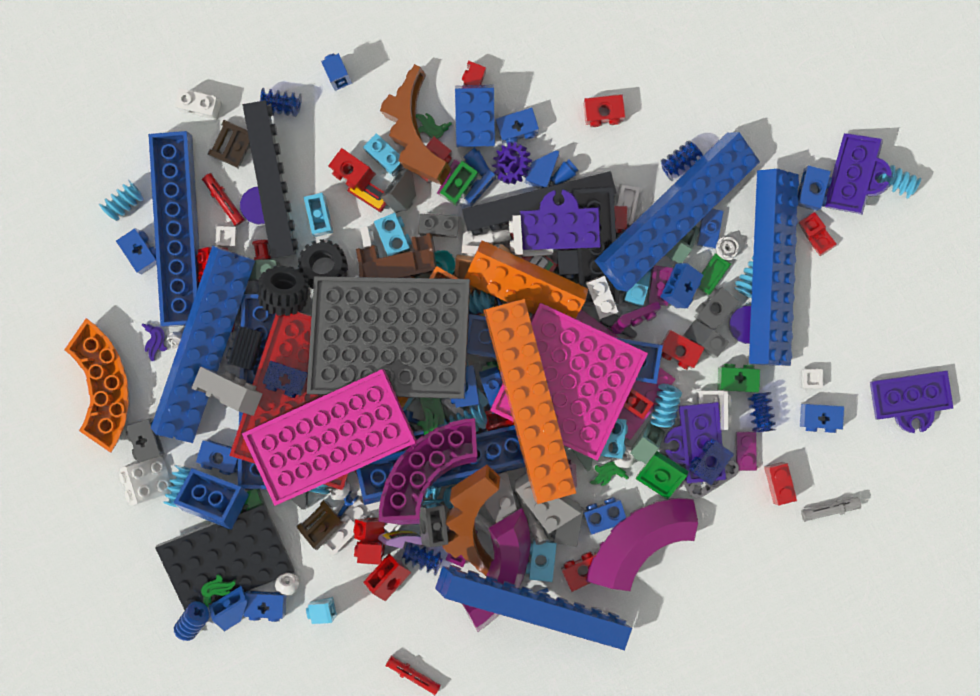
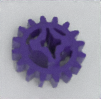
[492,142,532,185]

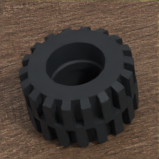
[298,239,348,289]
[258,265,308,316]

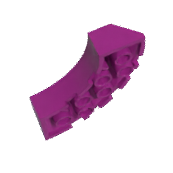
[379,418,477,525]
[586,498,698,591]
[461,508,531,632]

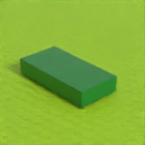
[698,253,731,295]

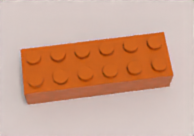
[464,240,588,319]

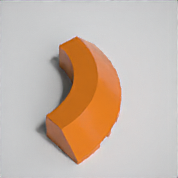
[64,318,129,453]

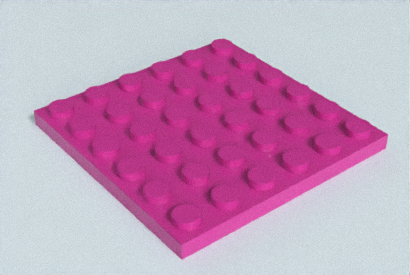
[490,303,648,461]

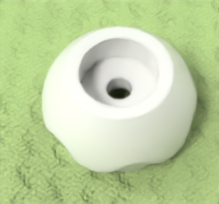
[716,236,740,260]
[167,332,182,350]
[613,445,636,468]
[330,479,350,500]
[275,573,300,595]

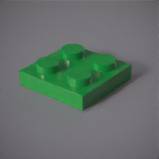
[635,451,689,500]

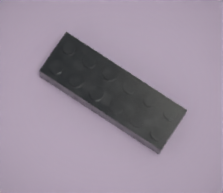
[573,186,619,306]

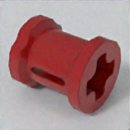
[252,240,271,260]

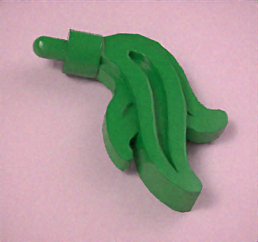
[416,113,452,139]
[417,407,439,435]
[590,461,629,486]
[201,574,236,608]

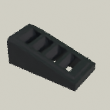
[599,314,637,339]

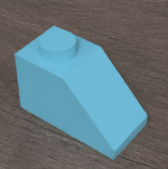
[622,270,651,307]
[306,597,337,624]

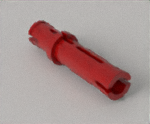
[201,173,245,227]
[385,655,441,696]

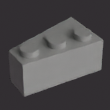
[192,367,262,416]
[484,472,517,523]
[515,473,581,534]

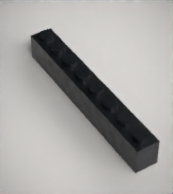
[242,100,299,258]
[462,171,617,236]

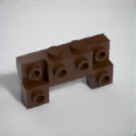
[356,233,437,278]

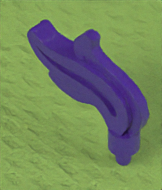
[142,323,167,361]

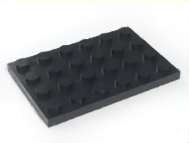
[155,502,295,610]

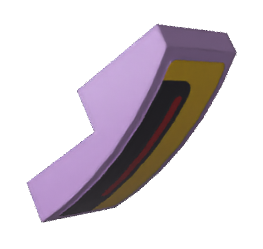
[378,530,422,549]

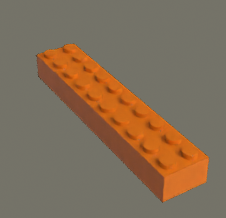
[484,299,576,504]

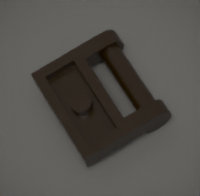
[208,120,250,169]
[296,499,344,550]

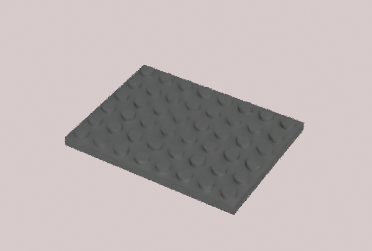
[307,276,471,399]

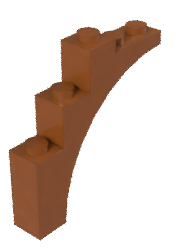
[380,64,452,186]
[442,465,500,576]

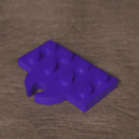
[824,133,893,215]
[520,189,601,250]
[870,371,954,433]
[663,402,726,483]

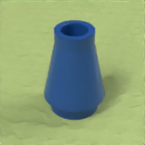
[463,147,490,176]
[550,159,579,185]

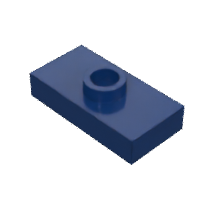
[464,169,496,207]
[697,209,723,249]

